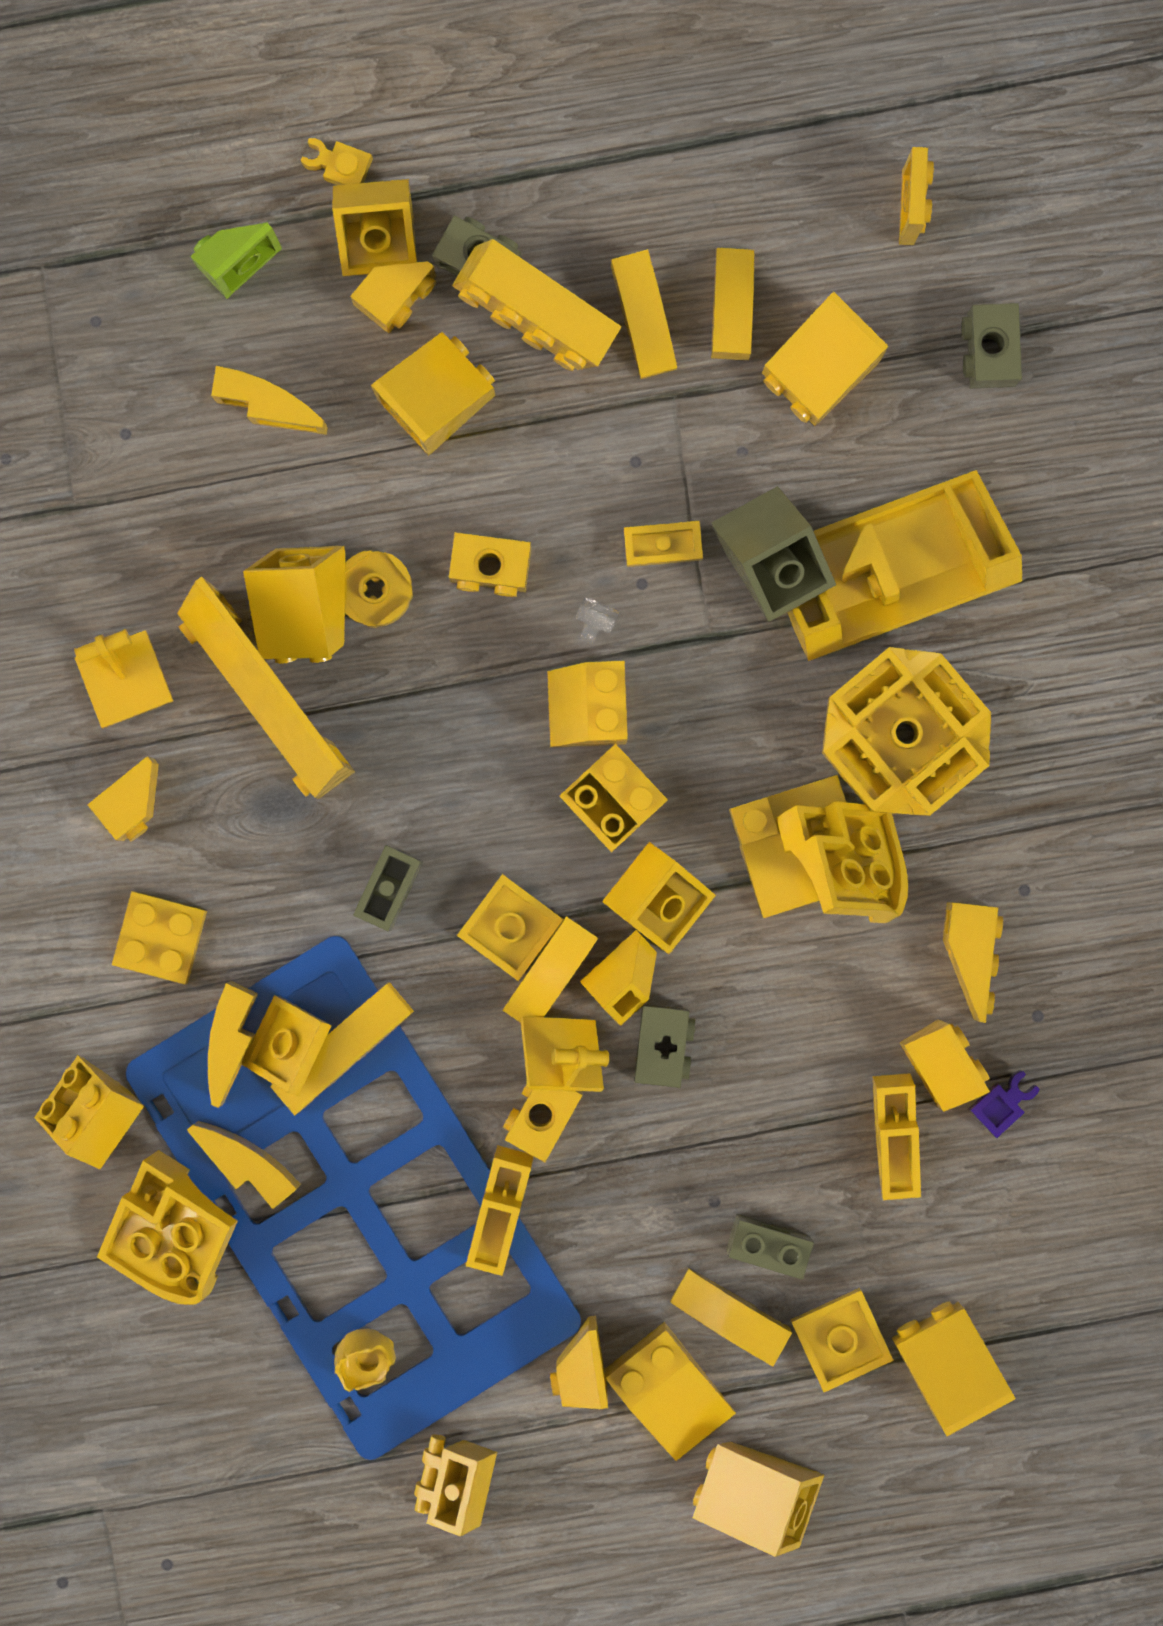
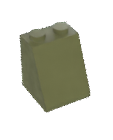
[711,486,836,622]

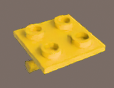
[74,629,174,729]
[520,1016,609,1092]

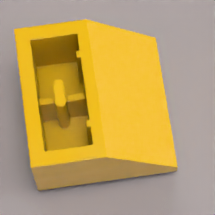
[559,744,668,853]
[899,1019,990,1112]
[34,1055,144,1169]

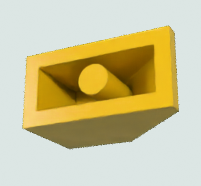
[87,756,159,842]

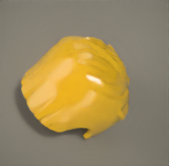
[334,1328,396,1392]

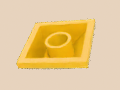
[550,1315,608,1409]

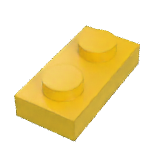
[624,521,703,567]

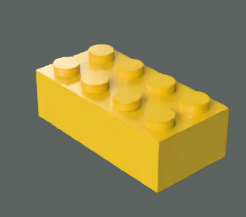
[452,239,622,371]

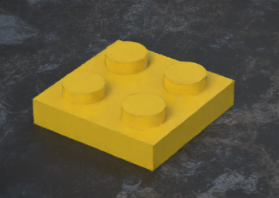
[899,147,934,245]
[457,874,564,981]
[112,891,207,985]
[241,995,332,1096]
[790,1288,894,1392]

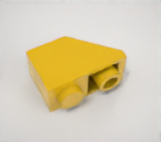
[350,261,436,334]
[580,930,657,1026]

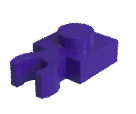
[969,1070,1040,1138]

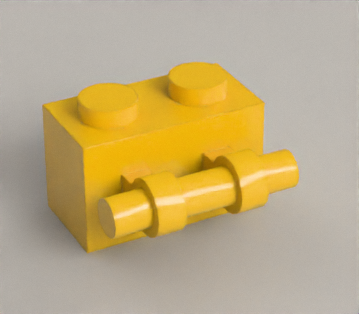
[414,1434,497,1537]

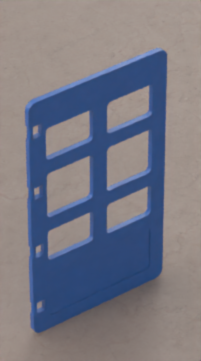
[126,936,581,1460]

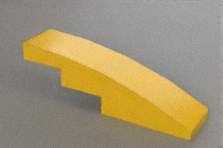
[270,982,414,1116]

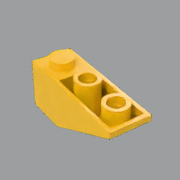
[943,902,1003,1023]

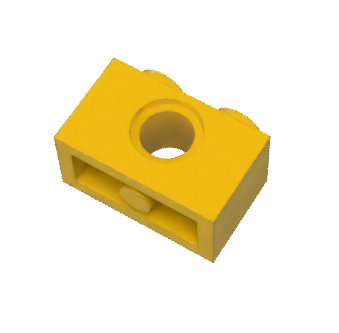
[449,532,532,597]
[502,1084,583,1163]

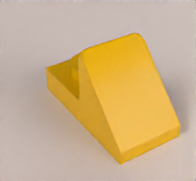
[841,523,900,606]

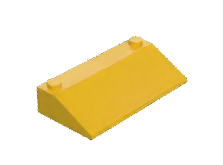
[787,470,1022,661]
[177,576,355,799]

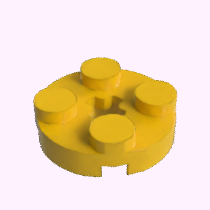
[345,551,413,628]

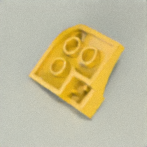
[729,775,846,918]
[776,801,908,923]
[97,1150,238,1305]

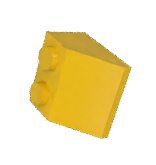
[332,179,417,276]
[602,842,716,954]

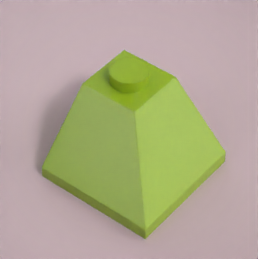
[190,222,282,299]

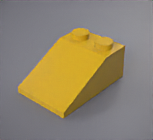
[605,1322,736,1461]

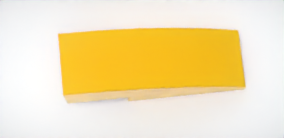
[711,248,754,360]
[611,249,677,379]
[211,366,328,435]
[503,916,598,1023]
[208,981,258,1108]
[872,1073,921,1200]
[187,1121,301,1209]
[466,1145,534,1276]
[670,1268,792,1367]

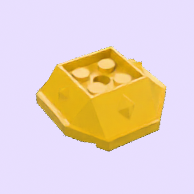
[822,647,991,816]

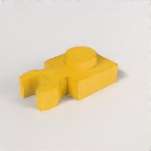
[301,138,373,185]

